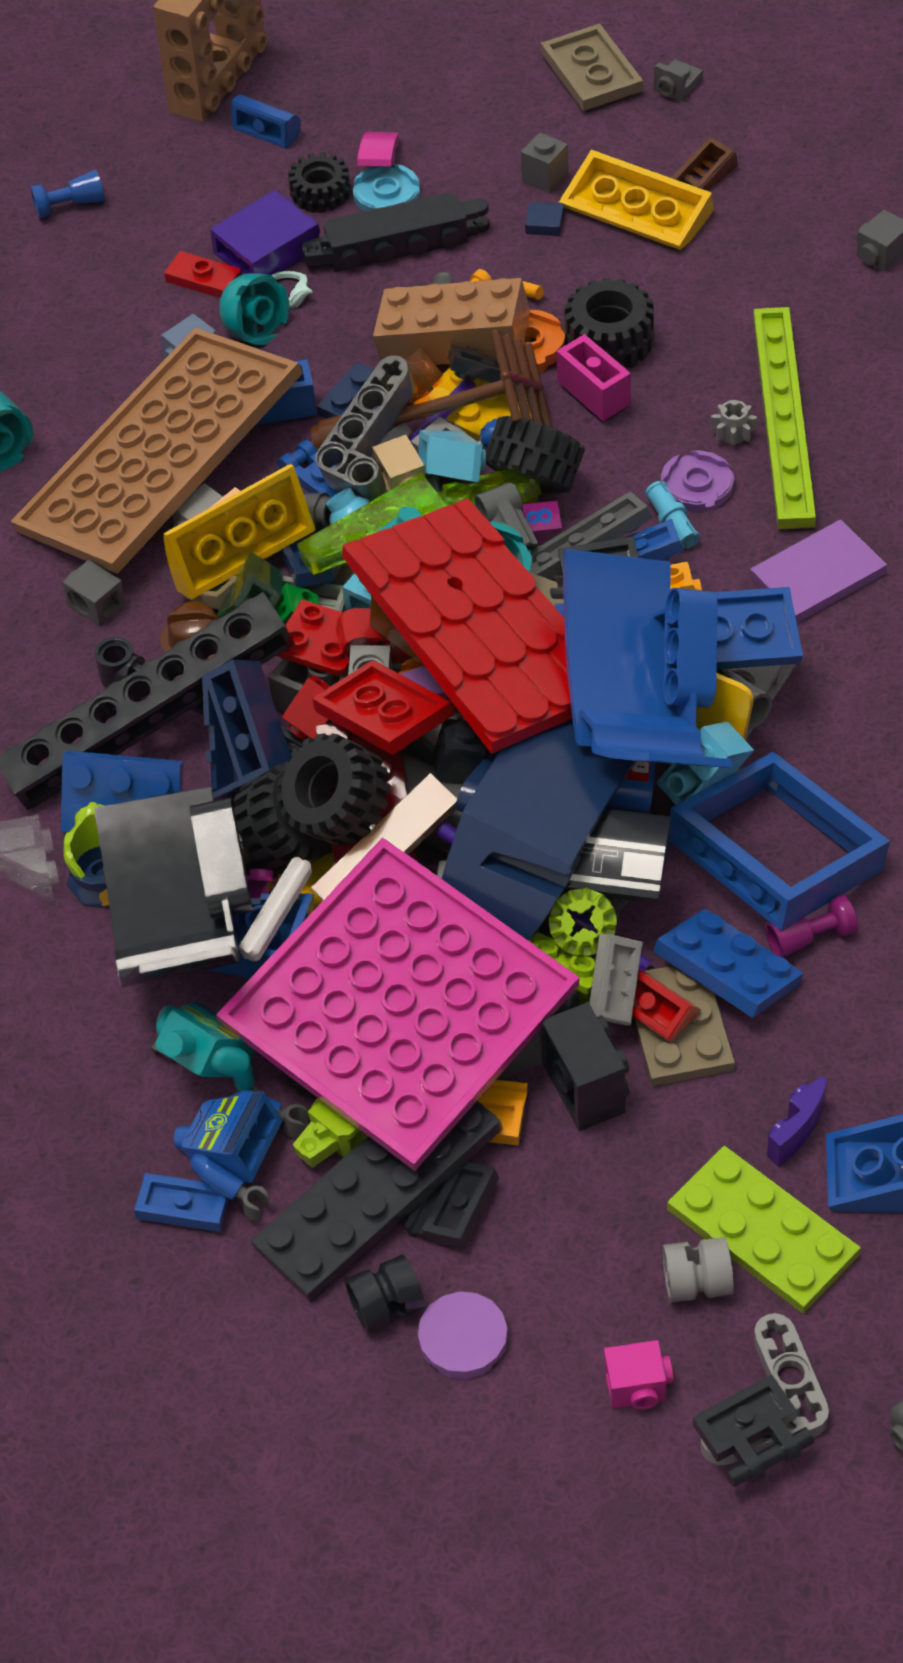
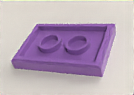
[750,519,887,623]

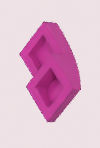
[357,132,399,166]

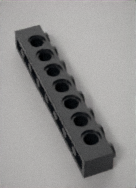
[0,592,295,810]

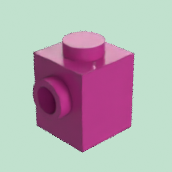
[604,1340,674,1410]

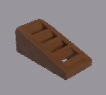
[671,136,738,191]

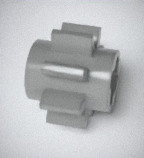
[711,400,757,445]

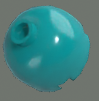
[219,274,289,345]

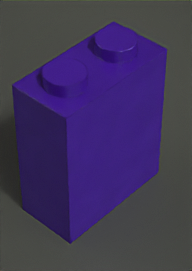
[210,190,320,275]

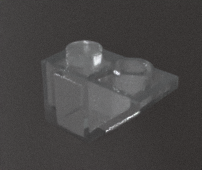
[0,814,60,901]

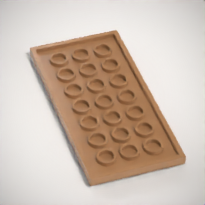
[10,327,303,574]

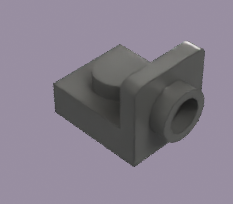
[654,59,703,102]

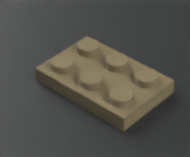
[541,23,643,111]
[632,965,735,1087]

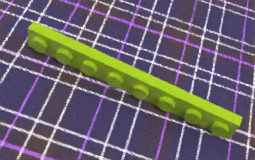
[753,307,816,529]

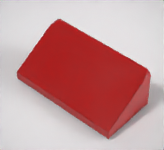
[632,968,701,1042]

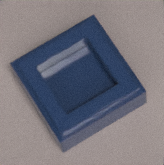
[525,202,564,236]

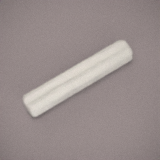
[239,857,312,962]

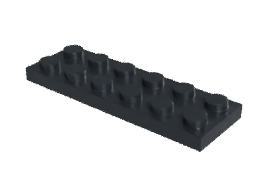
[251,1101,503,1302]

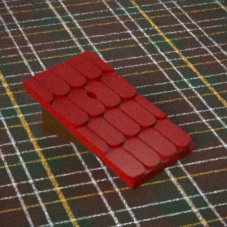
[342,498,572,754]

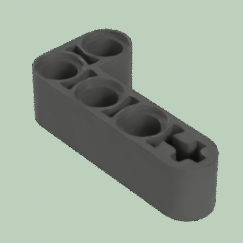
[316,355,415,504]

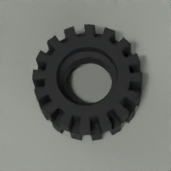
[288,152,351,213]

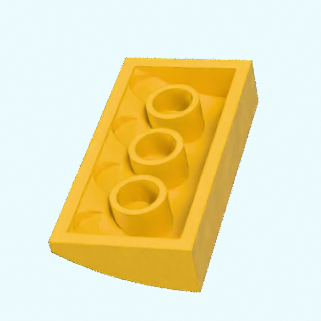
[559,150,714,250]
[164,464,316,600]

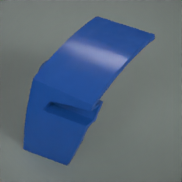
[563,549,732,768]

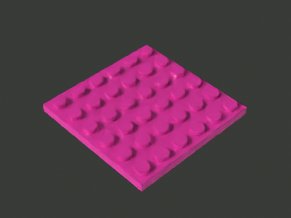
[216,837,580,1171]

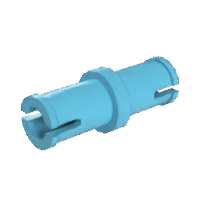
[645,481,700,549]

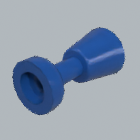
[30,169,105,219]

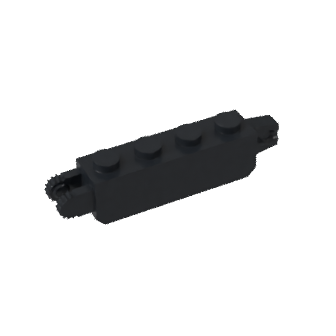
[301,193,490,272]

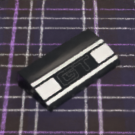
[563,809,671,904]

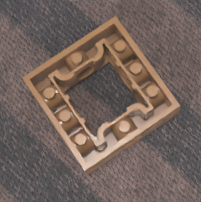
[153,0,267,122]

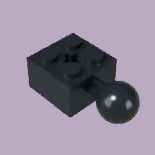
[542,989,630,1131]

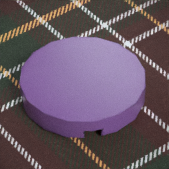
[660,450,735,512]
[418,1291,508,1379]

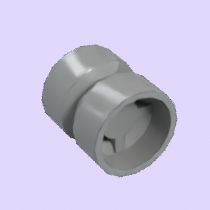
[662,1237,734,1303]

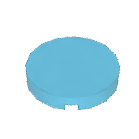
[353,164,420,211]

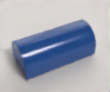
[231,95,301,148]

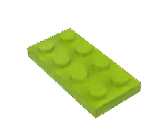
[667,1145,861,1314]

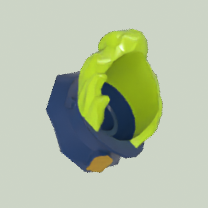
[64,802,110,908]

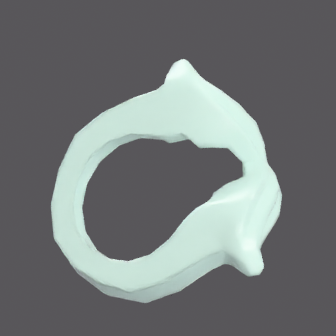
[271,271,313,309]

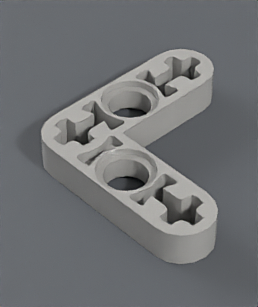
[700,1313,829,1465]

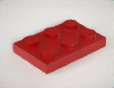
[312,660,454,755]

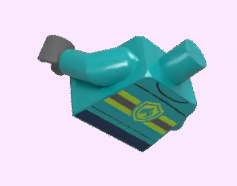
[150,1001,260,1095]

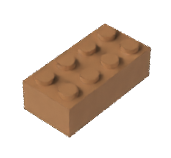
[373,278,530,367]

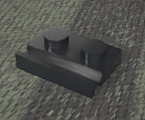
[404,1162,500,1249]

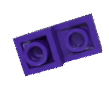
[767,1075,827,1168]

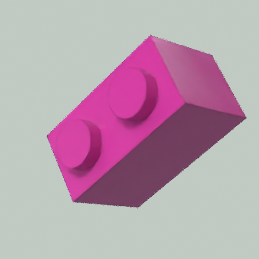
[557,334,631,421]

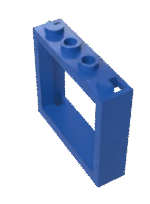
[669,752,890,931]

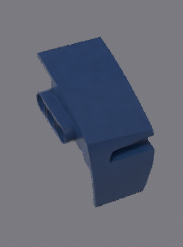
[442,719,637,940]

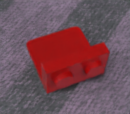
[277,600,350,676]

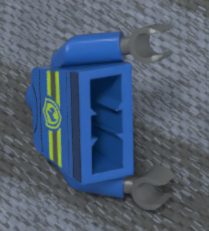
[173,1090,309,1221]

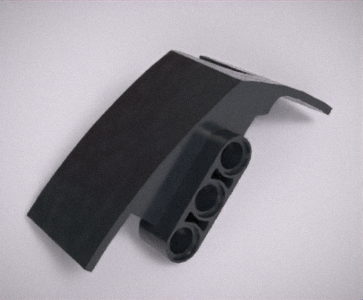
[94,787,253,988]

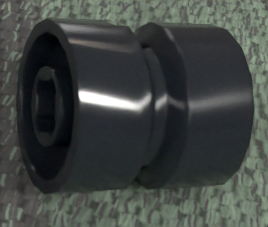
[344,1254,425,1333]

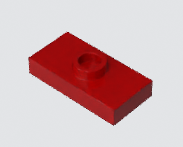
[164,251,242,298]

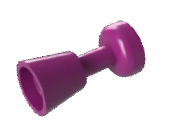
[765,895,858,958]

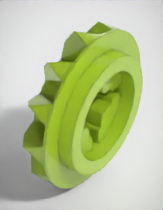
[549,888,617,956]

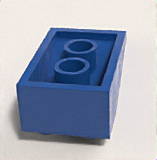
[826,1114,903,1213]

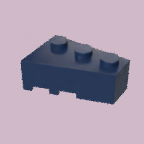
[202,660,292,801]

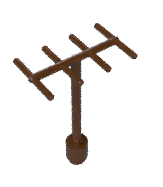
[311,330,553,451]

